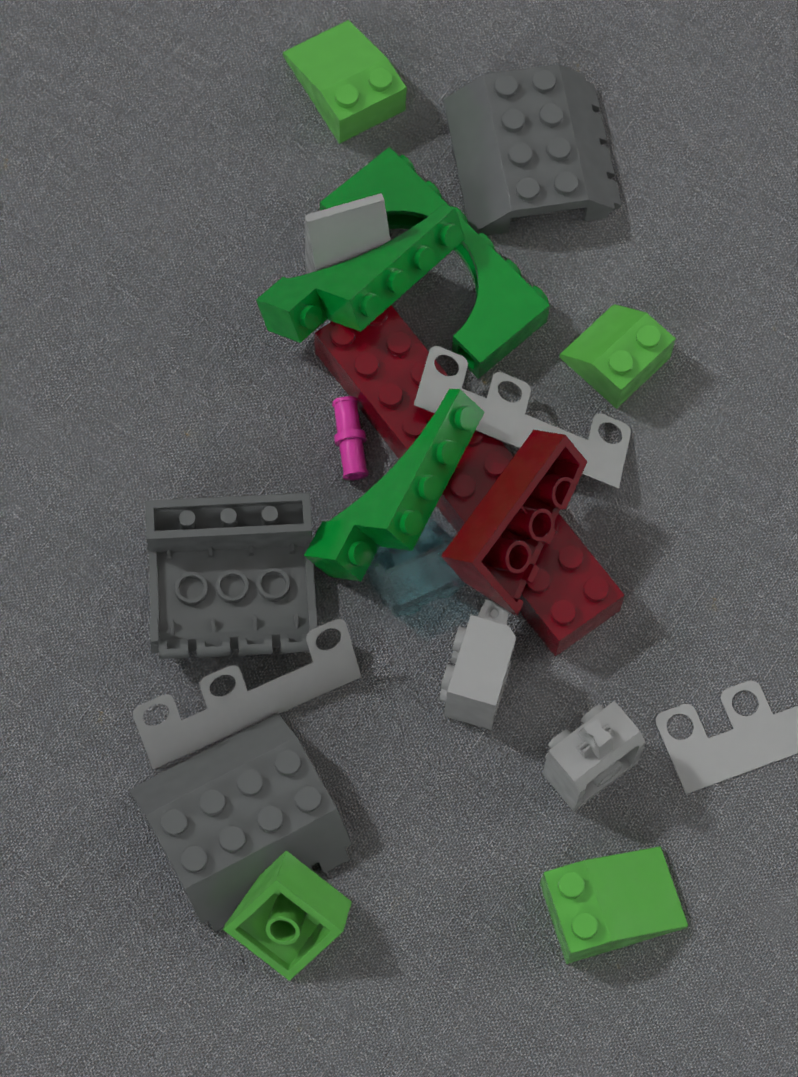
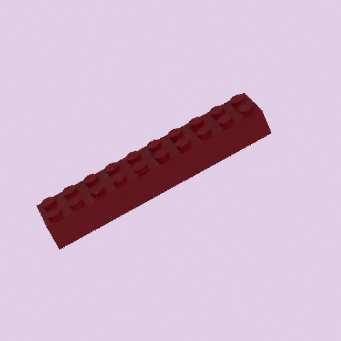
[315,305,625,657]

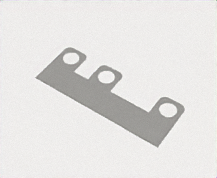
[414,346,631,489]
[132,619,361,769]
[656,680,798,794]

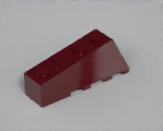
[441,430,587,615]

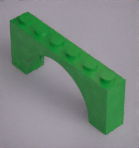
[320,147,550,379]

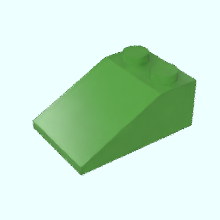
[283,20,407,144]
[540,846,688,964]

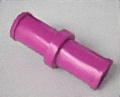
[332,396,368,481]

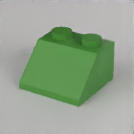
[559,304,676,409]
[223,851,352,981]

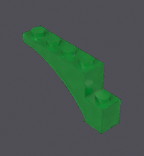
[256,204,465,343]
[304,388,485,582]

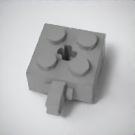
[439,600,516,730]
[542,700,646,812]

